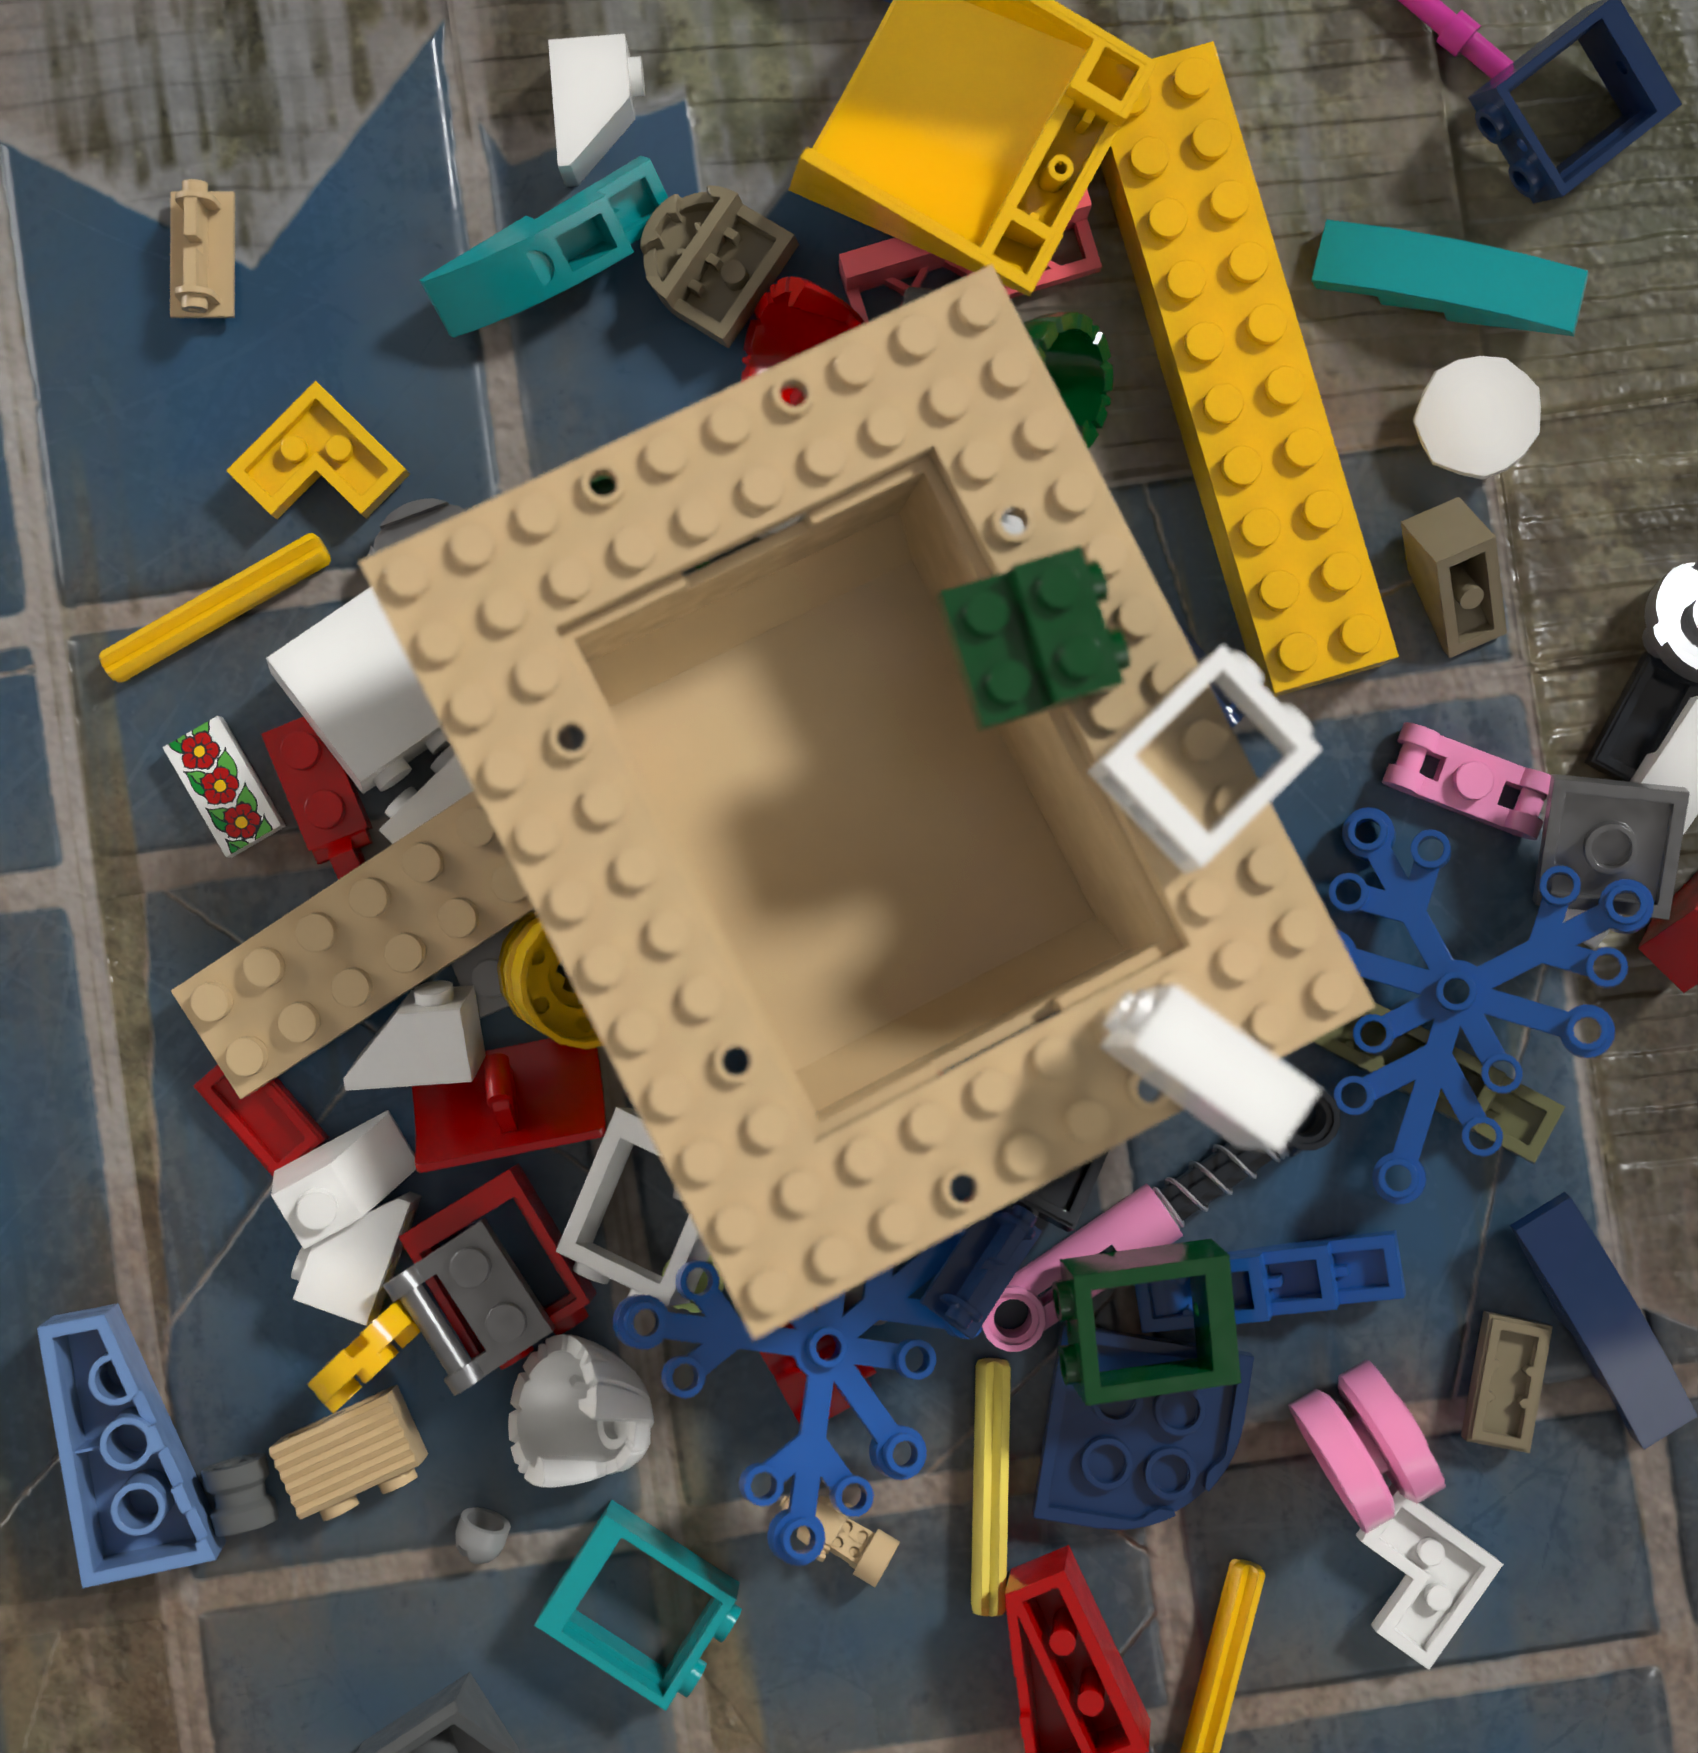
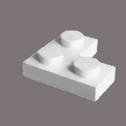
[1356,1483,1503,1670]

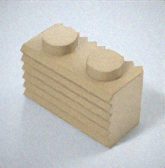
[269,1385,428,1521]

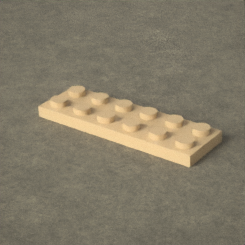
[171,791,535,1099]

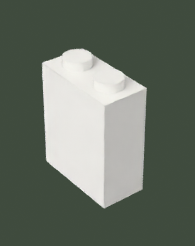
[266,587,451,794]
[1099,984,1321,1152]

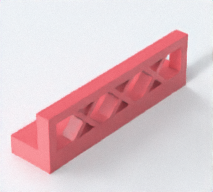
[839,190,1102,323]

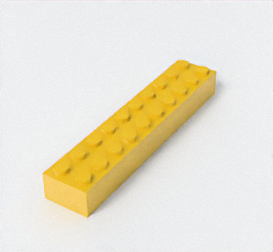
[1100,41,1399,697]

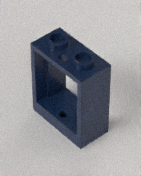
[1468,0,1682,204]

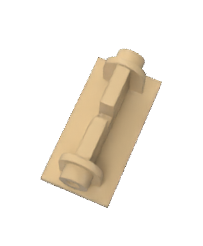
[170,179,235,318]

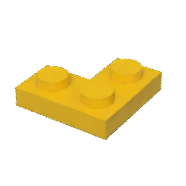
[226,380,410,519]

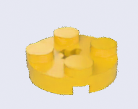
[307,1299,420,1414]

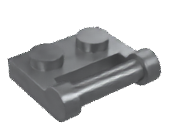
[383,1218,556,1396]

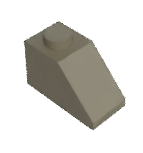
[1401,497,1507,658]

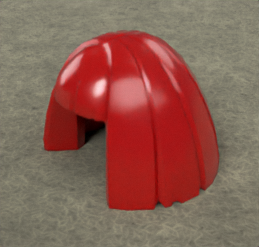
[741,276,866,406]

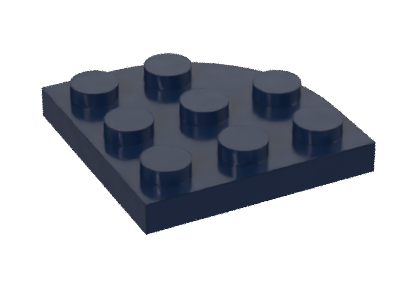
[1032,1322,1254,1530]

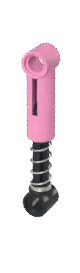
[982,1089,1340,1352]

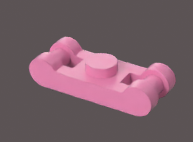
[1382,722,1551,840]

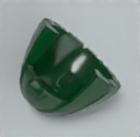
[1023,312,1114,449]

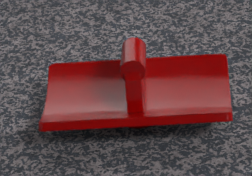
[412,1038,607,1173]

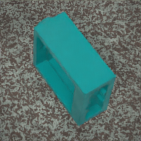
[534,1500,742,1711]

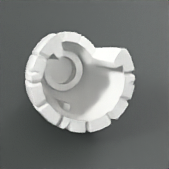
[508,1334,654,1488]

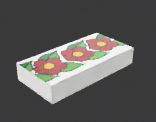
[163,716,286,858]

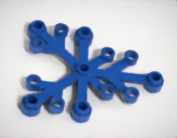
[1329,807,1654,1204]
[613,1227,983,1566]

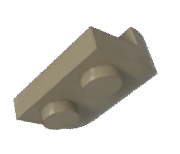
[640,185,799,349]

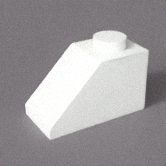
[548,34,645,187]
[343,980,486,1091]
[271,1110,416,1249]
[291,1192,422,1326]

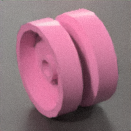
[1288,1360,1446,1533]

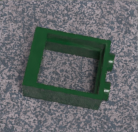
[1052,1238,1241,1406]

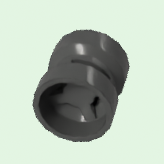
[201,1453,279,1536]

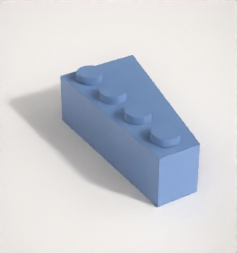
[37,1303,226,1588]

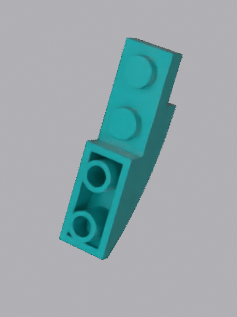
[419,155,668,338]

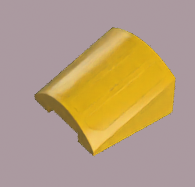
[788,0,1157,296]

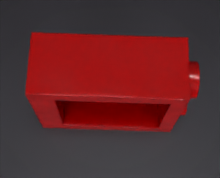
[398,1163,597,1370]

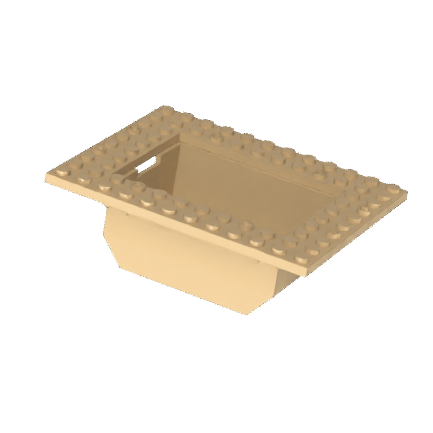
[359,265,1376,1340]

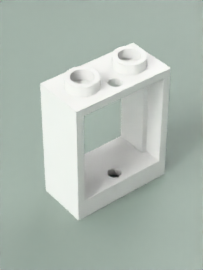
[1087,644,1322,874]
[556,1107,710,1306]

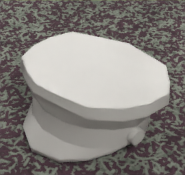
[1413,356,1541,480]

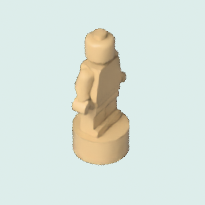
[779,1496,900,1588]

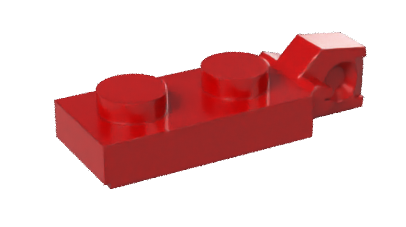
[261,716,373,880]

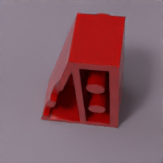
[1005,1545,1151,1753]

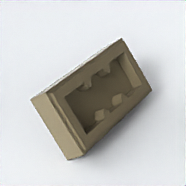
[1461,1311,1553,1453]

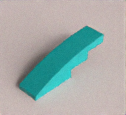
[1311,219,1589,336]

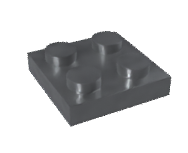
[1533,774,1690,919]

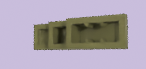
[1311,1002,1565,1164]

